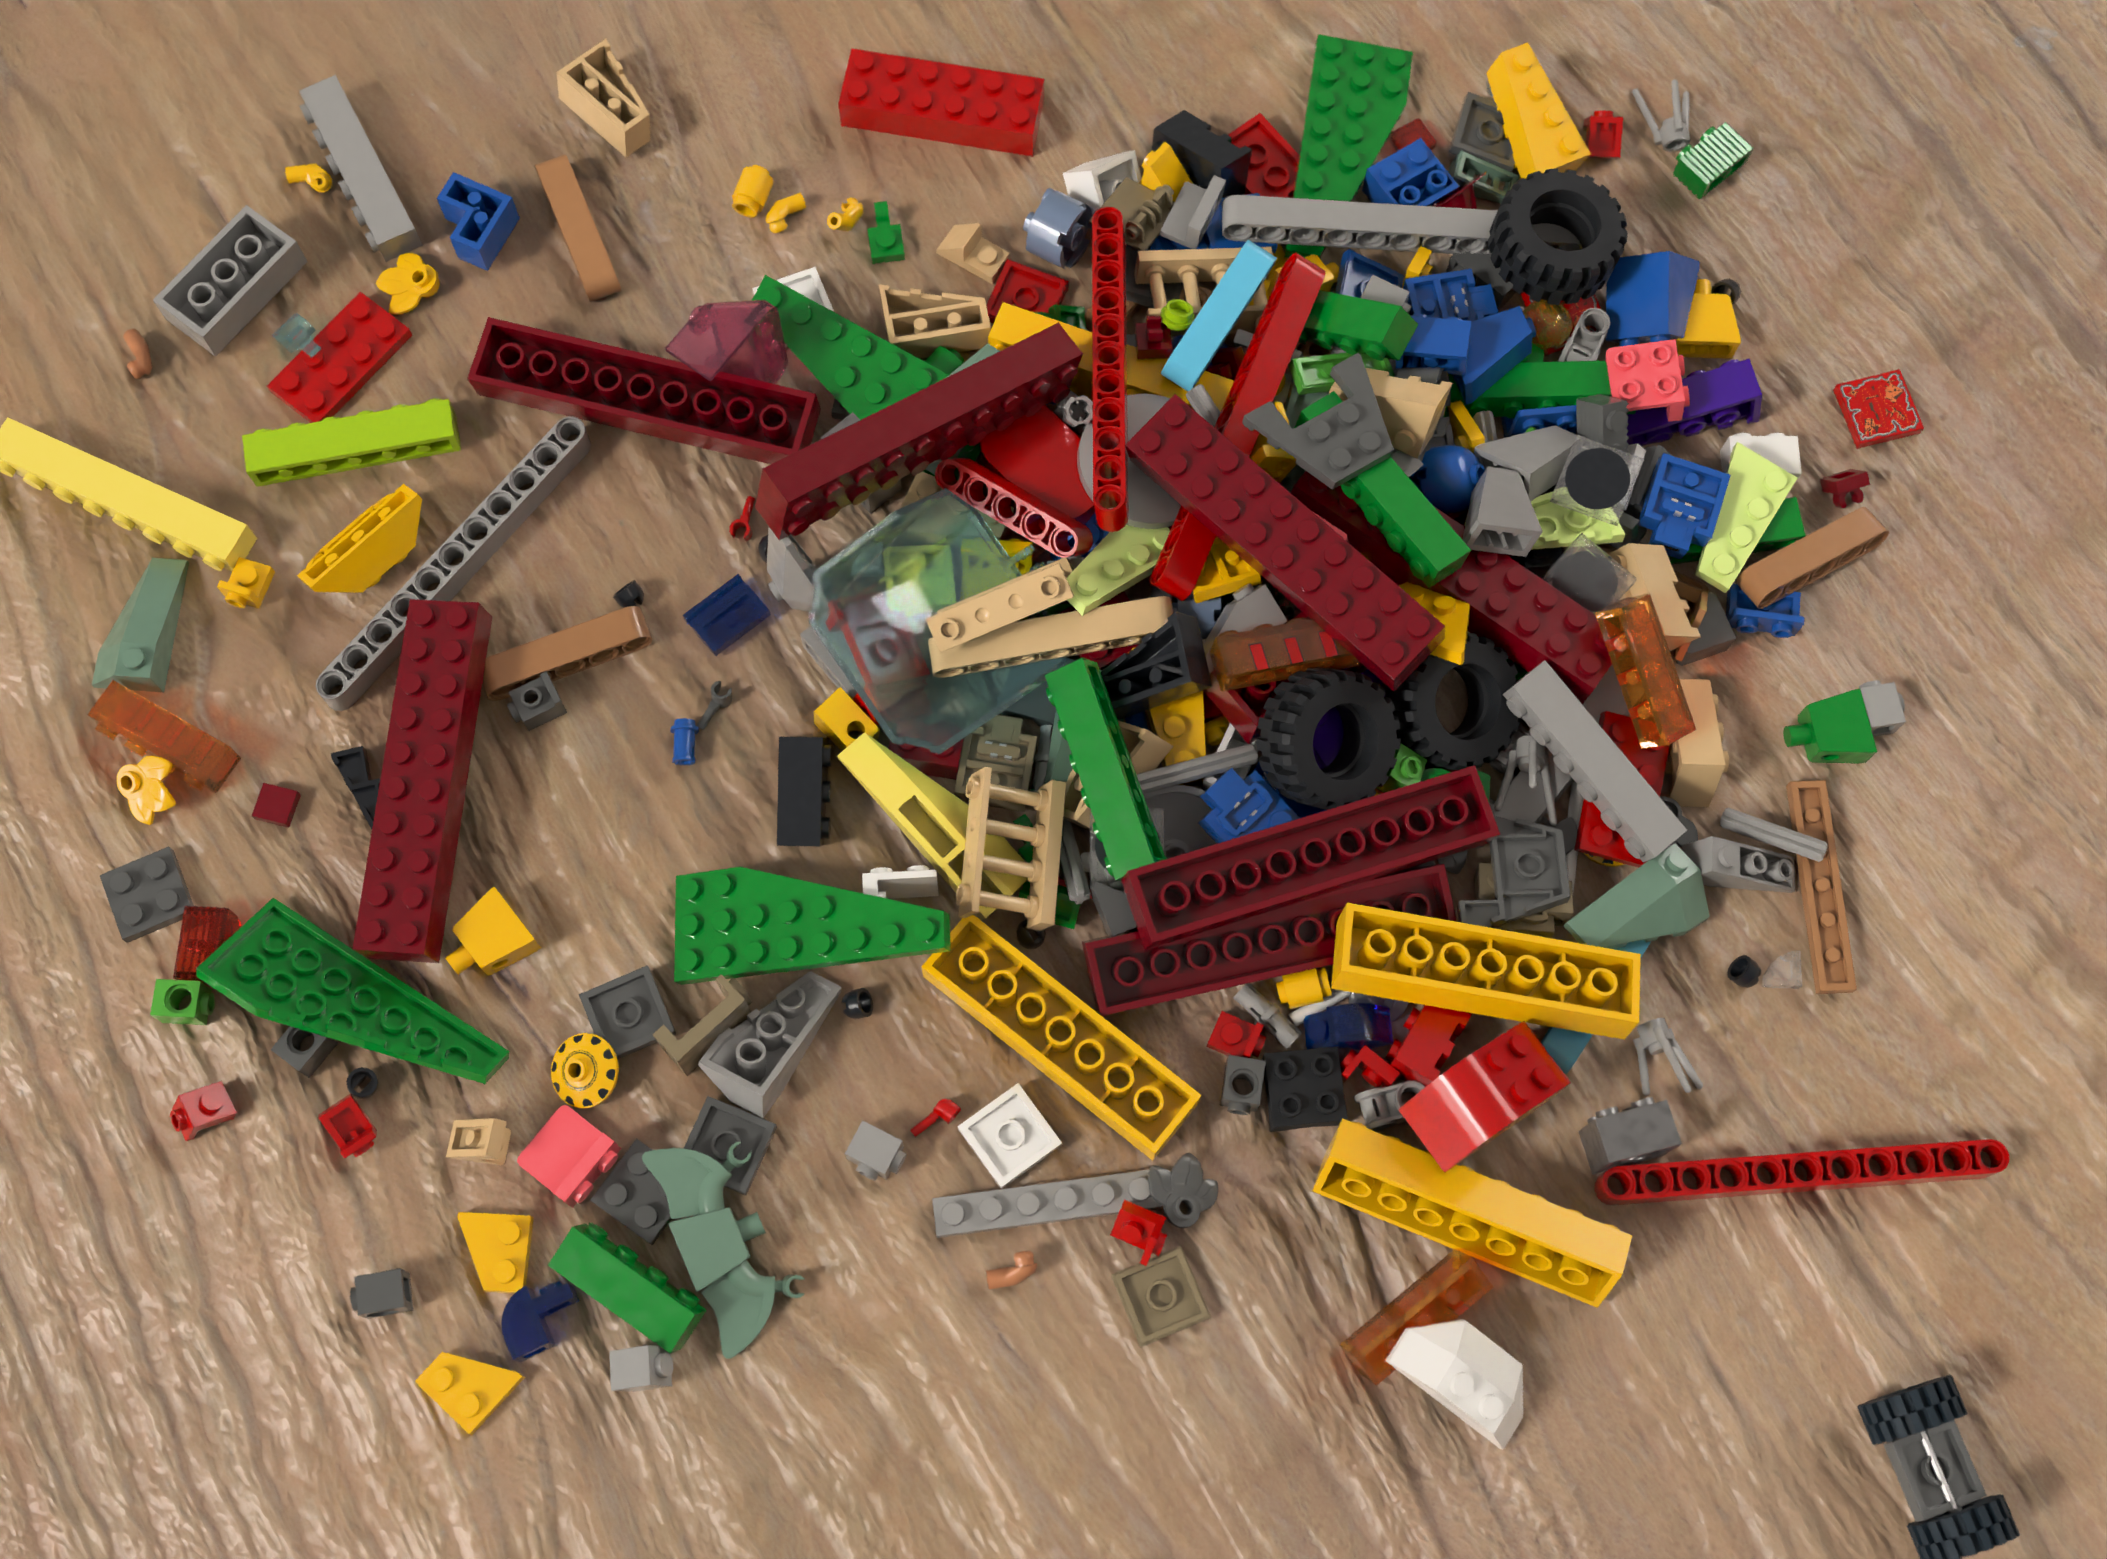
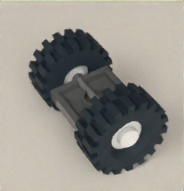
[1857,1375,2020,1559]

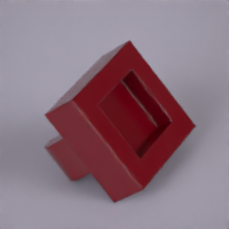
[1134,316,1173,359]
[1205,346,1245,380]
[1820,469,1870,508]

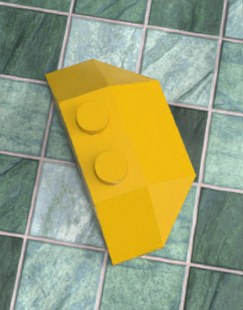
[297,484,422,593]

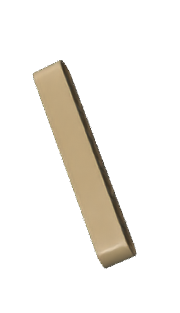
[928,596,1173,678]

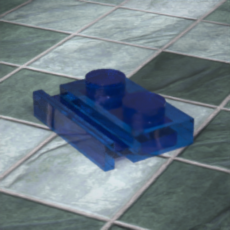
[683,574,771,657]

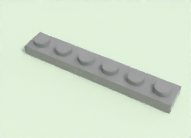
[932,1170,1161,1238]

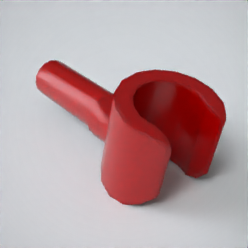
[729,496,755,541]
[910,1099,961,1137]

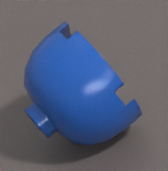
[1420,445,1485,515]

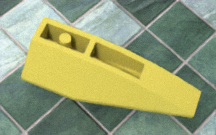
[837,732,1028,920]

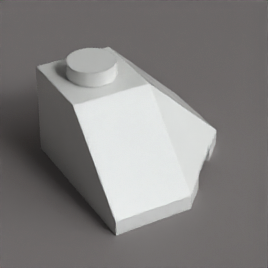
[1063,150,1141,212]

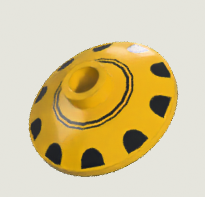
[551,1033,619,1108]

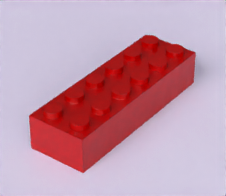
[838,48,1044,157]

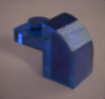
[1304,1003,1393,1050]
[501,1281,580,1363]

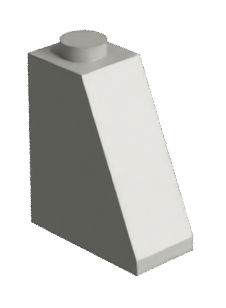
[1474,425,1583,501]
[1462,467,1543,557]

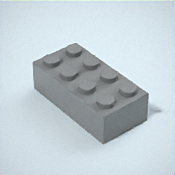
[153,205,308,356]

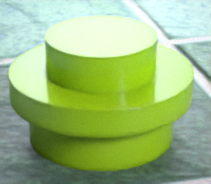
[1160,299,1195,331]

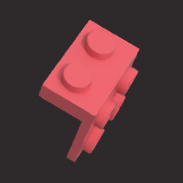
[1605,339,1690,422]
[517,1105,621,1208]

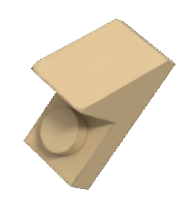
[936,223,1010,284]
[446,1118,511,1165]

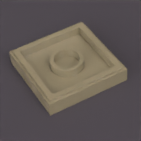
[1111,1246,1211,1348]

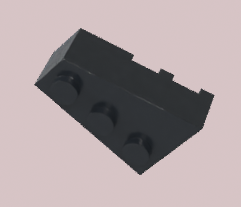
[1151,110,1252,198]

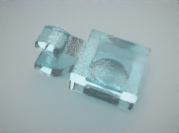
[271,313,322,358]

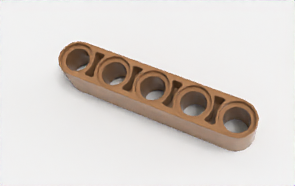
[534,154,622,302]
[1735,507,1889,609]
[482,606,652,701]

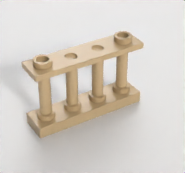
[1134,247,1273,336]
[925,557,1074,652]
[956,767,1066,931]

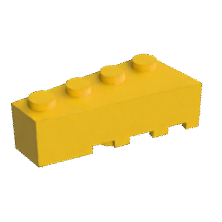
[1486,42,1591,179]
[1131,647,1206,786]

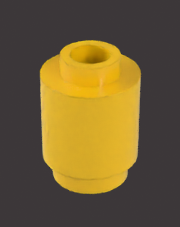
[732,165,774,218]
[1276,967,1332,1009]

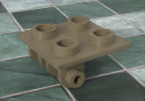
[1089,177,1174,251]

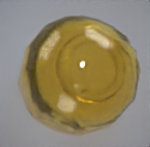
[1522,299,1573,350]

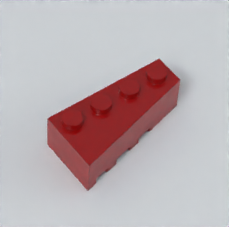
[1385,1005,1472,1087]

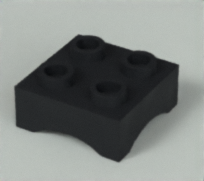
[1261,1046,1348,1132]

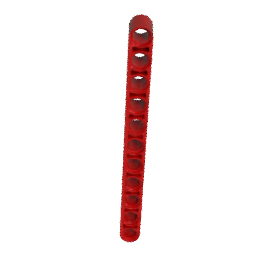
[1092,207,1129,532]
[1150,253,1325,601]
[1594,1139,2009,1205]

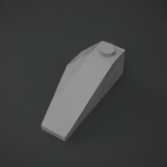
[767,526,833,616]
[699,971,842,1119]

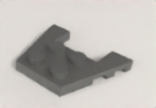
[1242,353,1394,490]
[1457,812,1570,928]

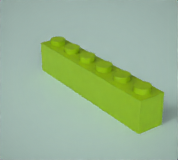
[242,398,461,487]

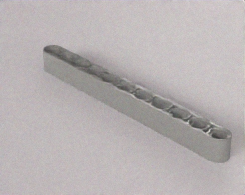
[1222,195,1583,254]
[315,416,591,711]

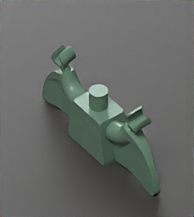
[642,1141,805,1359]

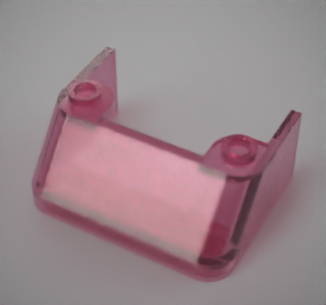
[665,300,788,384]

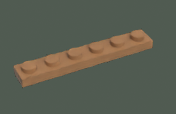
[1786,780,1857,994]

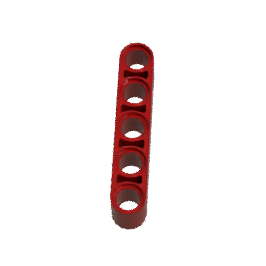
[935,458,1093,558]

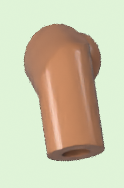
[123,329,153,379]
[986,1250,1037,1290]

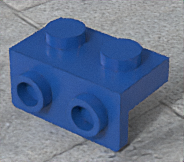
[1726,584,1805,638]

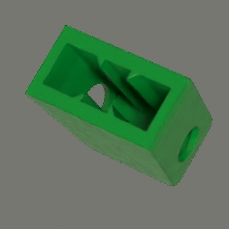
[1783,689,1877,764]

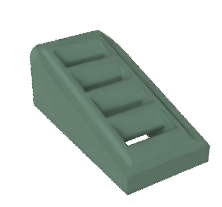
[1448,150,1519,203]

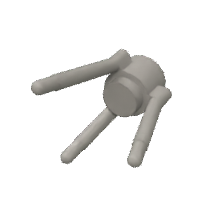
[1632,79,1690,152]
[1494,736,1557,826]
[1633,1018,1703,1096]

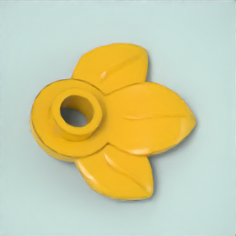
[376,253,440,315]
[116,756,176,825]

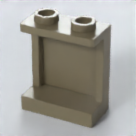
[652,974,752,1076]

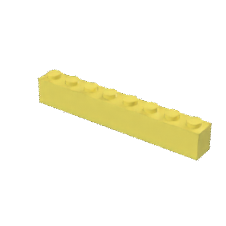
[0,417,257,571]

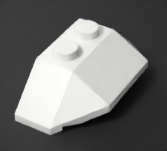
[1386,1319,1523,1450]

